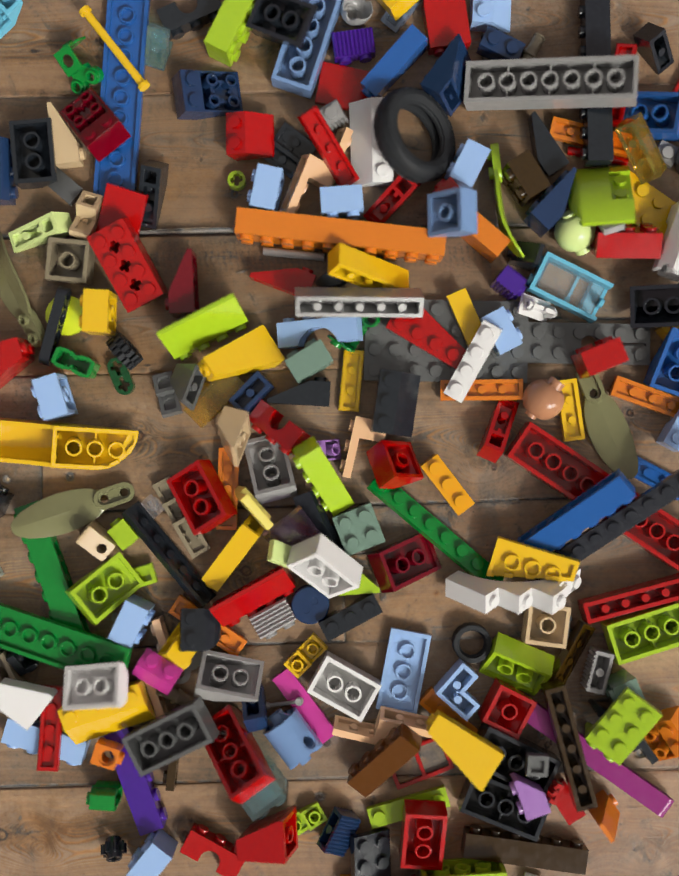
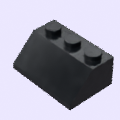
[9,117,57,190]
[630,284,679,328]
[371,369,421,437]

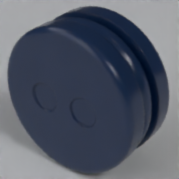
[291,584,329,624]

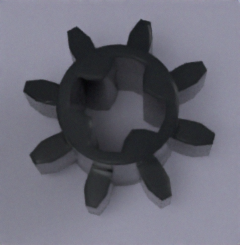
[101,836,127,862]

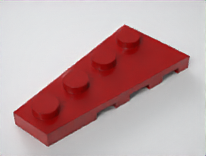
[385,308,466,370]

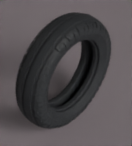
[374,87,456,183]

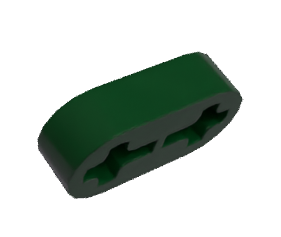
[107,357,135,395]

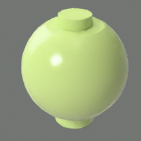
[554,210,596,256]

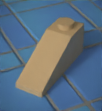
[46,102,86,170]

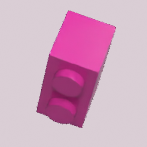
[132,648,183,696]

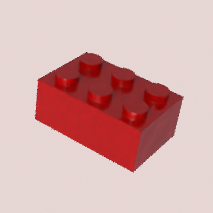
[590,223,663,259]
[166,459,238,535]
[399,799,448,870]

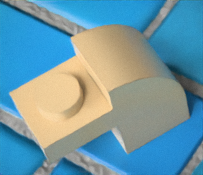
[69,190,103,241]

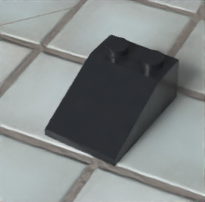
[246,0,318,48]

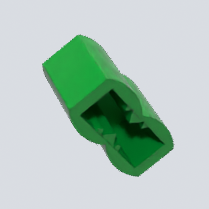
[51,347,101,379]
[86,780,123,811]

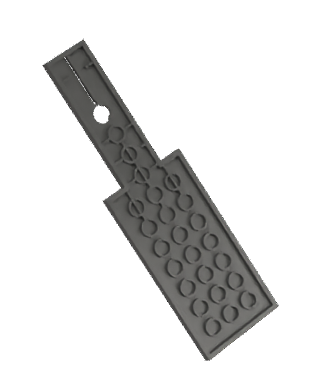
[364,299,651,384]

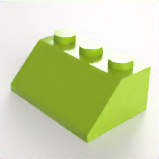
[478,632,555,696]

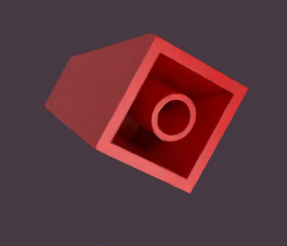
[0,337,36,389]
[234,806,298,864]

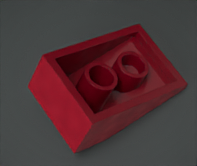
[165,248,200,318]
[367,533,442,593]

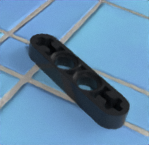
[39,286,72,366]

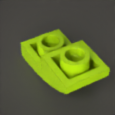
[296,801,328,836]

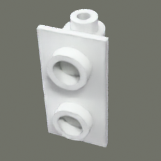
[517,293,558,322]

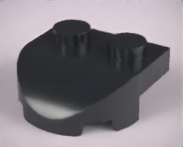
[180,608,221,652]

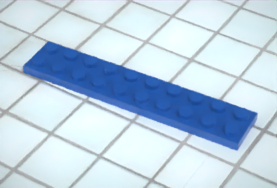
[93,0,150,198]

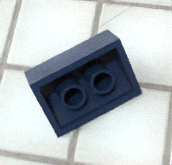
[0,136,19,205]

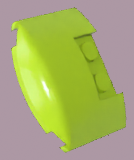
[567,165,635,226]

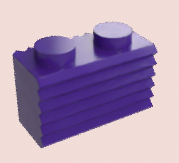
[331,27,376,66]
[490,265,527,300]

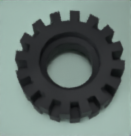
[106,331,143,370]

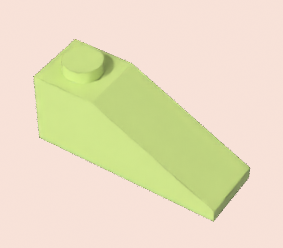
[8,211,72,253]

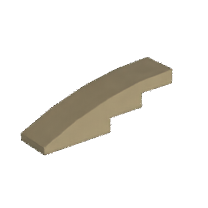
[152,474,211,559]

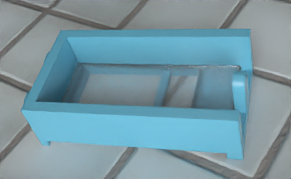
[525,251,614,323]

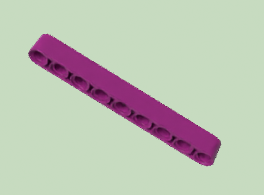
[527,703,674,818]

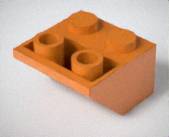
[644,706,679,761]

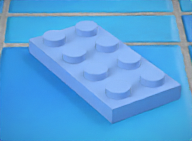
[376,627,431,714]

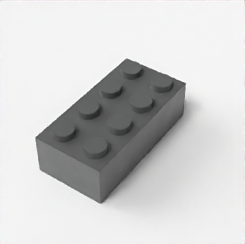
[121,696,220,777]

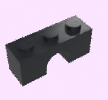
[156,0,222,41]
[318,593,383,642]

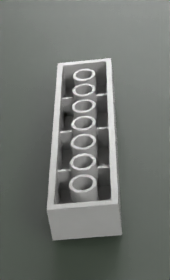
[464,55,639,111]

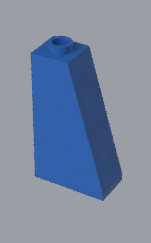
[360,24,428,98]

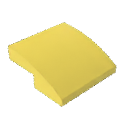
[235,486,274,530]

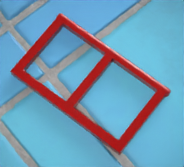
[392,738,454,790]

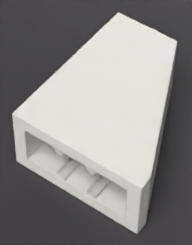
[0,678,58,730]

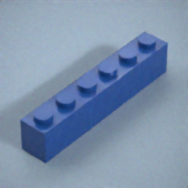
[518,469,636,552]

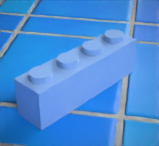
[1,718,91,766]

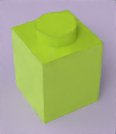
[107,517,140,551]

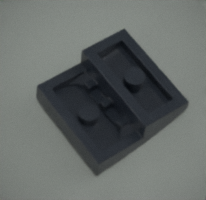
[264,122,317,179]

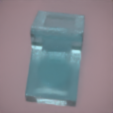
[145,23,173,71]

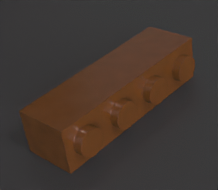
[347,723,422,798]

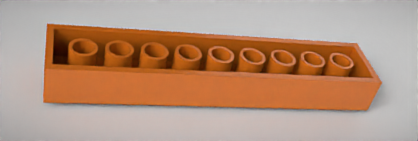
[234,207,446,265]

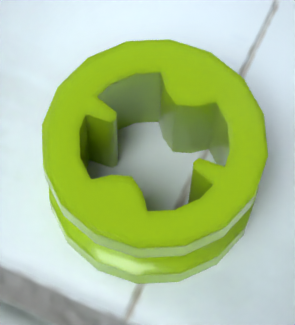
[227,170,247,191]

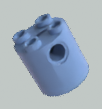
[263,707,323,770]

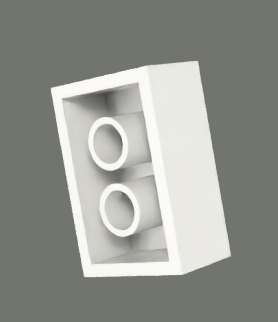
[286,534,363,598]
[307,651,382,722]

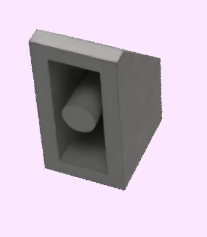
[170,363,206,410]

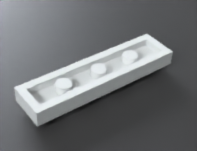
[443,320,503,403]

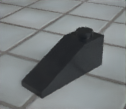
[528,111,570,179]
[139,159,169,230]
[267,377,331,407]

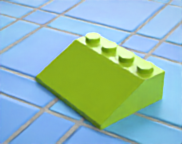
[156,293,249,361]

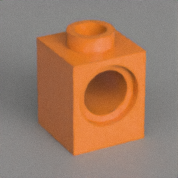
[90,737,125,771]

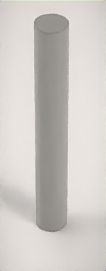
[263,247,325,261]

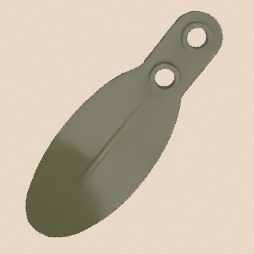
[0,232,46,348]
[575,371,638,479]
[11,482,135,539]

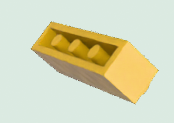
[328,243,409,288]

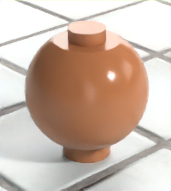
[522,376,565,420]

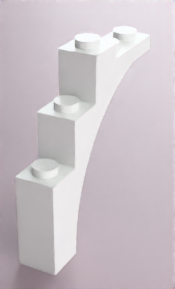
[445,568,581,615]

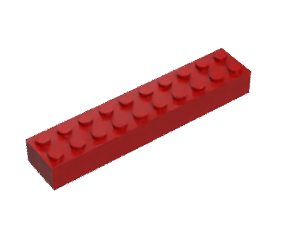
[503,421,679,571]

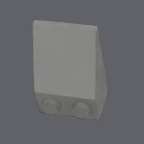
[245,435,298,504]
[193,650,265,702]

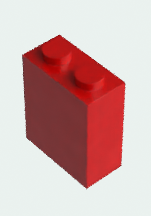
[421,0,471,57]

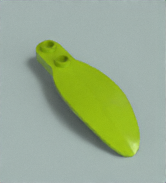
[487,143,524,258]

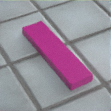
[272,668,334,744]

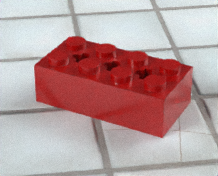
[86,218,168,313]
[205,704,276,804]

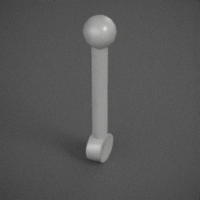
[266,697,304,710]

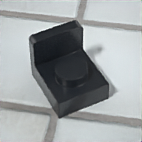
[6,650,39,676]

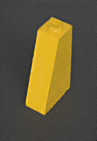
[198,325,285,382]
[201,514,265,592]
[425,709,504,791]

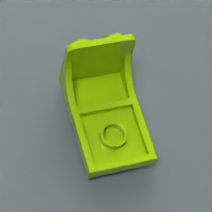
[585,687,663,766]

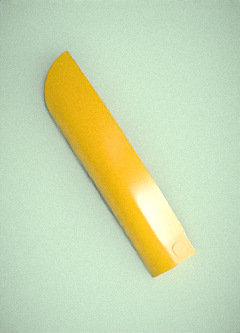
[0,418,139,470]

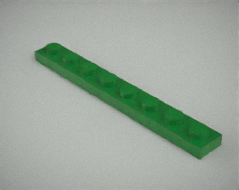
[367,478,505,581]

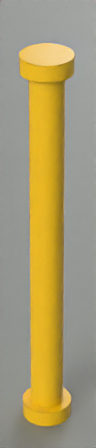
[79,5,150,92]

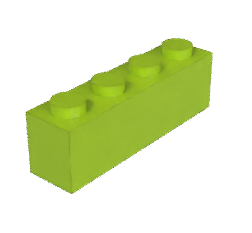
[292,436,355,516]

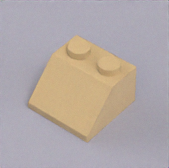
[216,406,251,467]
[521,606,571,649]

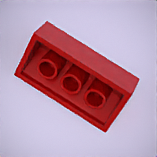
[209,566,296,627]

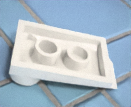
[62,662,128,711]

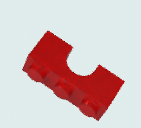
[249,399,312,456]
[179,823,244,876]

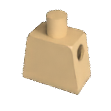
[76,520,124,561]

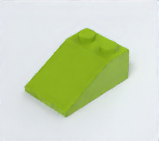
[65,552,145,625]

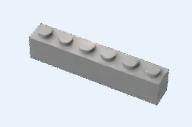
[294,287,424,318]

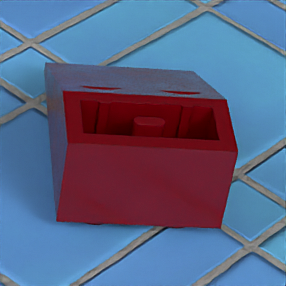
[59,87,131,162]

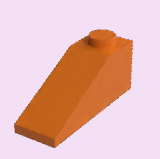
[588,789,620,843]

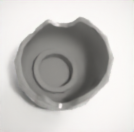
[340,0,374,27]

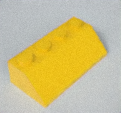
[58,679,156,744]

